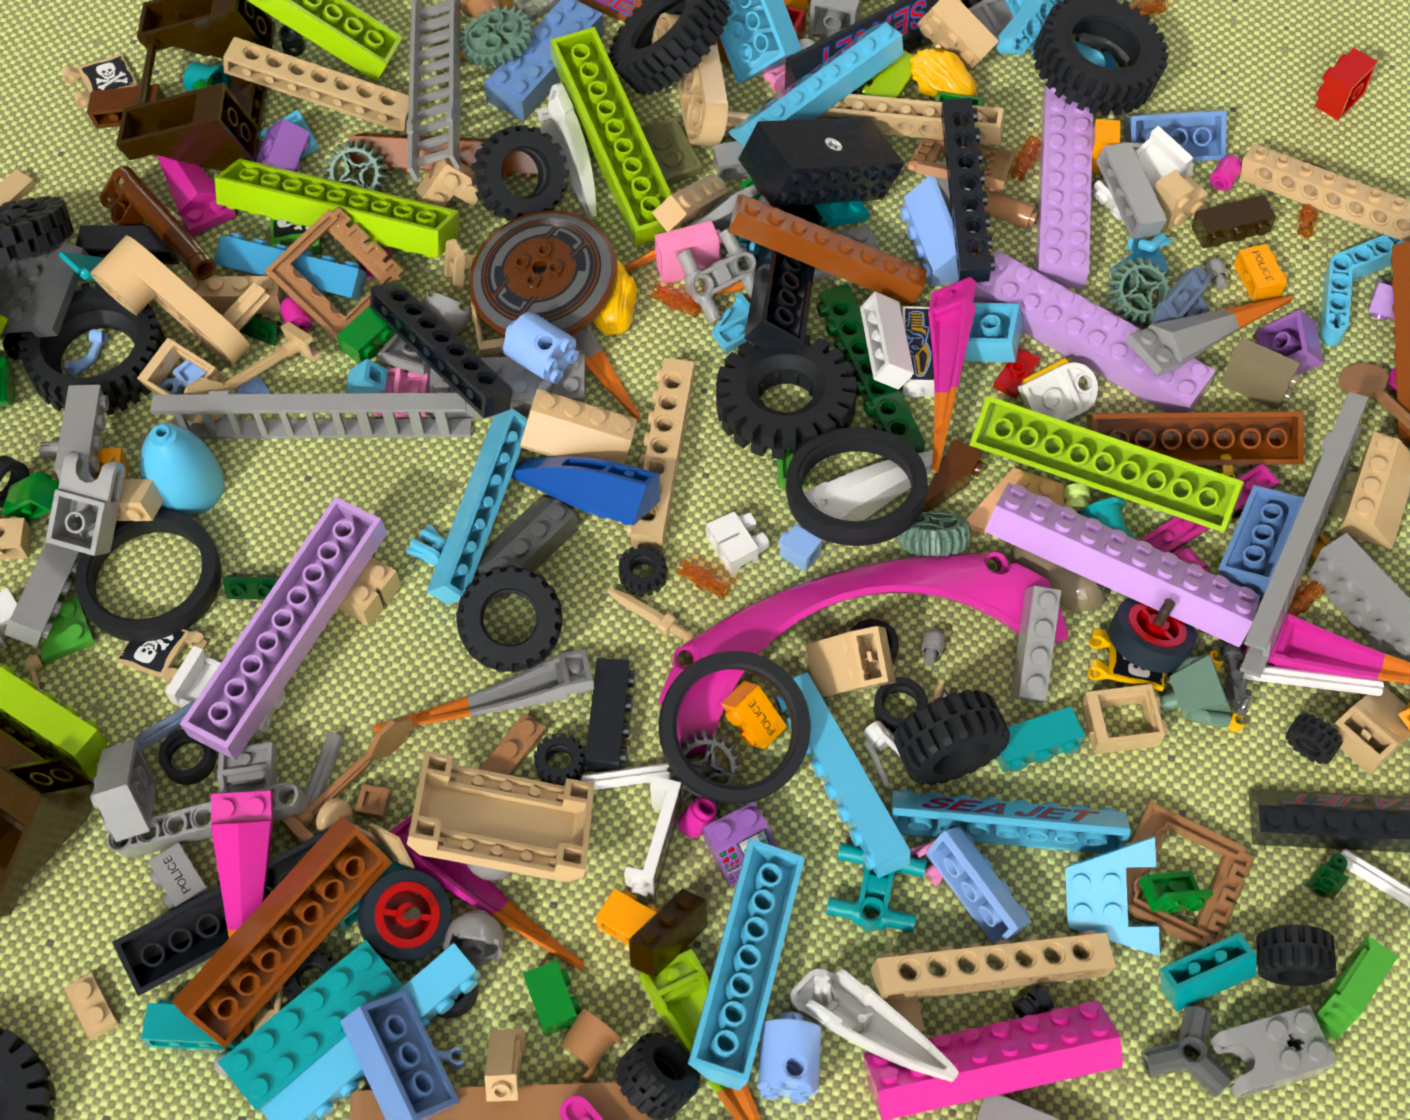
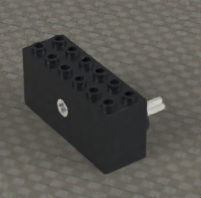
[738,117,905,207]

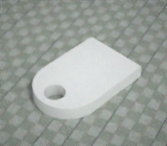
[1018,362,1098,421]

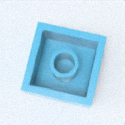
[964,303,1023,362]

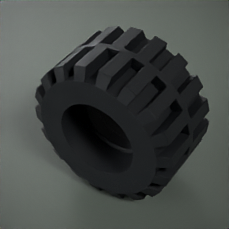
[1256,925,1337,986]
[615,1032,701,1120]

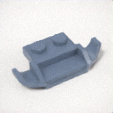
[1145,265,1211,329]

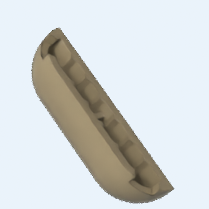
[1011,545,1104,613]

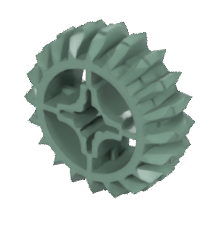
[323,140,389,192]
[1106,257,1173,326]
[898,510,971,557]

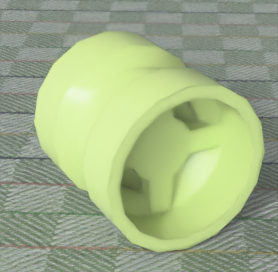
[1063,484,1090,514]

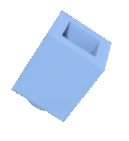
[779,524,822,572]

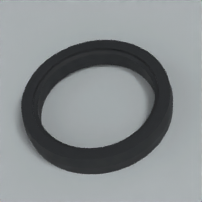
[785,427,928,546]
[75,510,222,642]
[659,651,811,804]

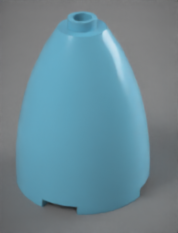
[140,424,225,516]

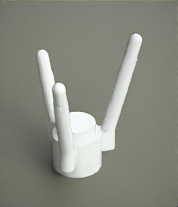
[863,721,900,787]

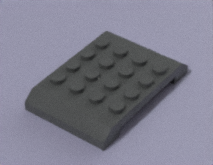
[0,243,89,337]

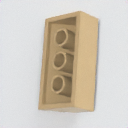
[520,389,637,464]
[1338,431,1410,549]

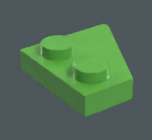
[41,596,96,664]

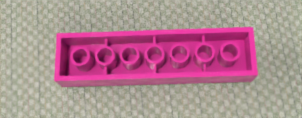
[863,1001,1123,1120]

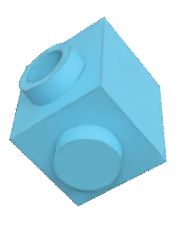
[346,359,388,393]

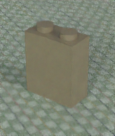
[1221,337,1300,410]

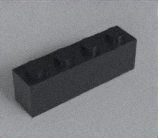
[76,225,180,264]
[585,658,635,772]

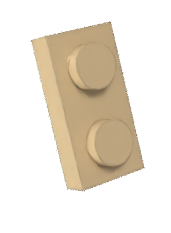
[64,972,119,1041]

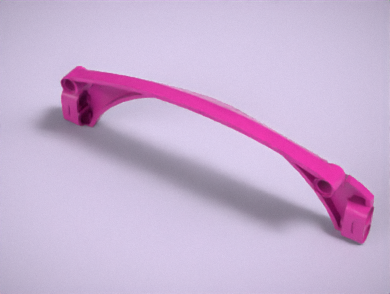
[658,552,1068,758]

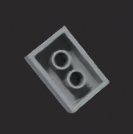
[91,739,157,842]

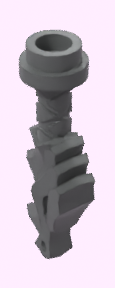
[1221,644,1251,717]

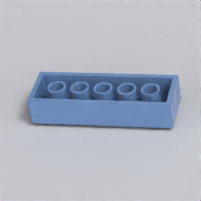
[484,0,604,121]

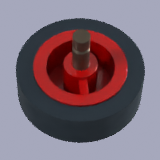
[1108,598,1197,673]
[358,870,451,961]

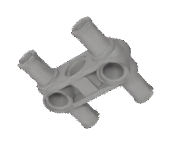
[676,228,756,323]

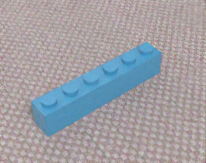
[214,233,367,301]

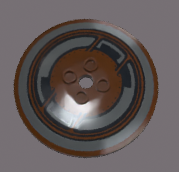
[469,211,618,338]

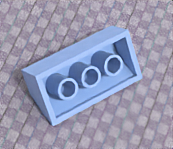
[900,176,959,287]
[926,826,1032,945]

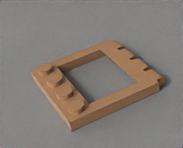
[908,138,1017,192]
[265,207,405,343]
[1126,801,1254,950]

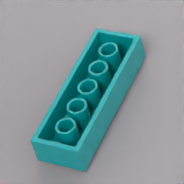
[217,940,404,1113]

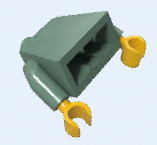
[1159,650,1246,732]

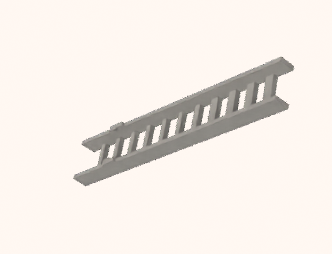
[406,0,460,182]
[150,391,472,439]
[1240,392,1369,678]

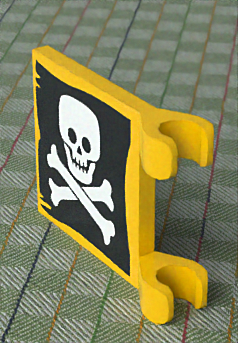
[1087,629,1164,691]

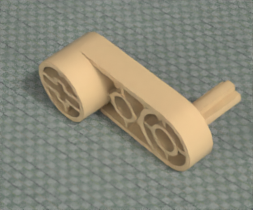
[652,13,751,148]
[90,235,271,366]

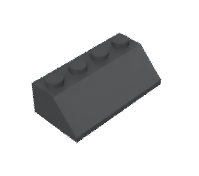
[474,497,578,600]

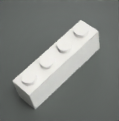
[860,291,914,390]

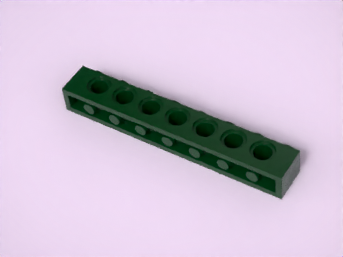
[816,284,925,453]

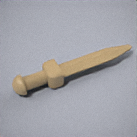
[607,588,696,644]

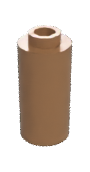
[984,191,1039,230]

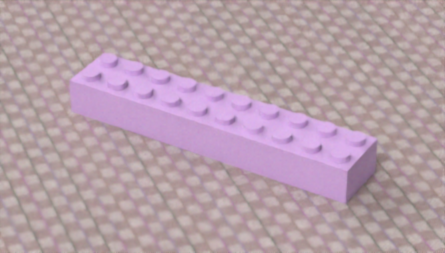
[1035,79,1093,289]
[973,250,1216,413]
[984,482,1260,647]
[180,497,387,761]

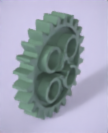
[459,5,534,69]

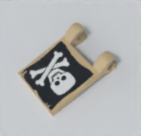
[61,54,138,109]
[116,616,208,683]

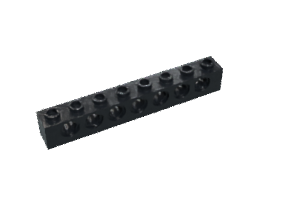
[941,98,995,282]
[370,280,512,419]

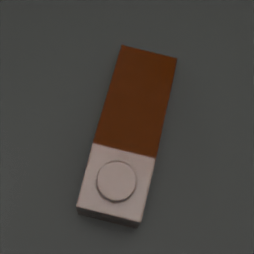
[923,439,984,512]

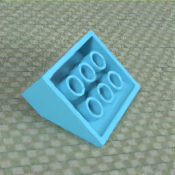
[719,0,802,84]

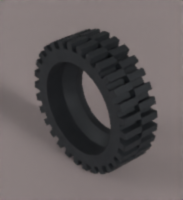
[608,0,730,95]
[1033,0,1169,116]
[19,282,166,415]

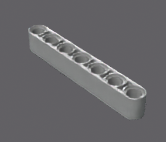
[107,782,308,858]

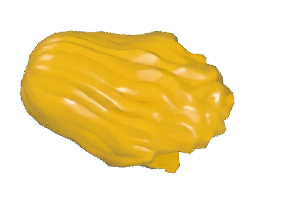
[909,45,977,100]
[594,260,637,336]

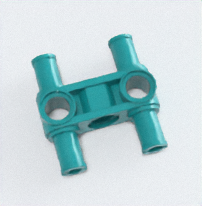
[826,842,927,933]

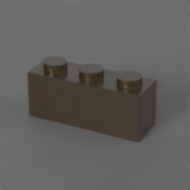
[1191,195,1276,249]
[629,889,707,978]

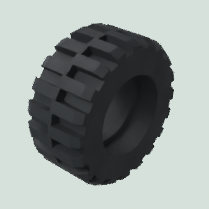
[471,125,569,221]
[456,565,563,673]
[894,690,1010,785]

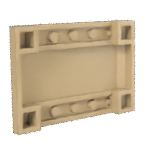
[407,751,594,882]

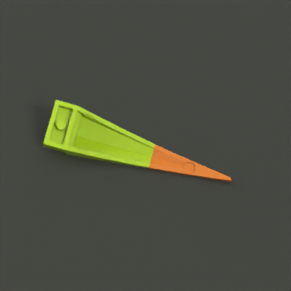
[639,949,761,1120]

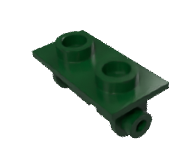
[239,314,283,346]
[222,572,280,600]
[1305,854,1349,900]

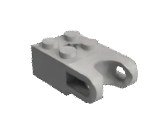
[45,450,126,556]
[1210,1005,1336,1098]

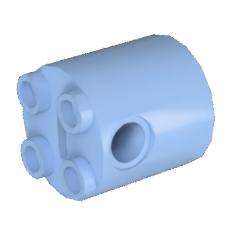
[503,311,579,384]
[758,1012,822,1103]

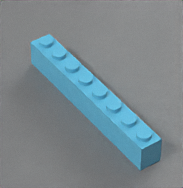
[427,408,527,605]
[775,672,910,878]
[260,943,481,1120]

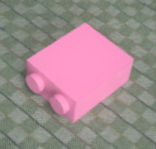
[654,220,722,285]

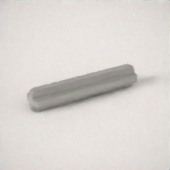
[305,732,343,806]

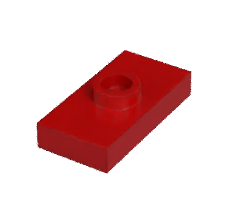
[993,347,1041,399]

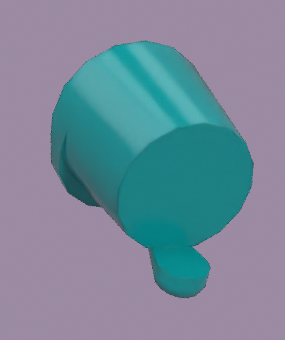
[183,61,231,91]
[1080,497,1135,539]

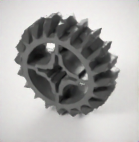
[667,729,744,805]

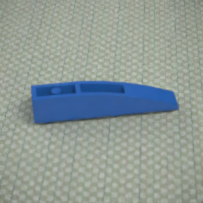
[511,456,660,525]

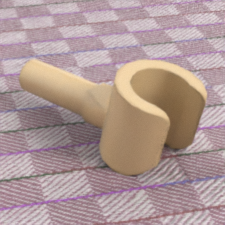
[24,654,44,692]

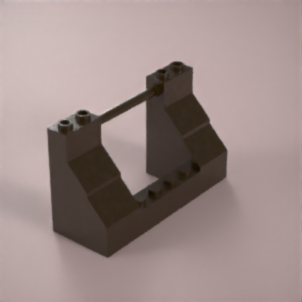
[116,0,276,171]
[0,715,94,917]

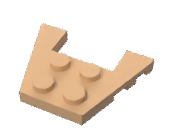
[966,468,1064,535]

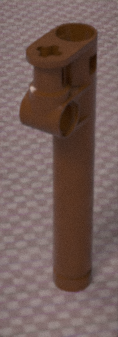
[99,166,216,280]

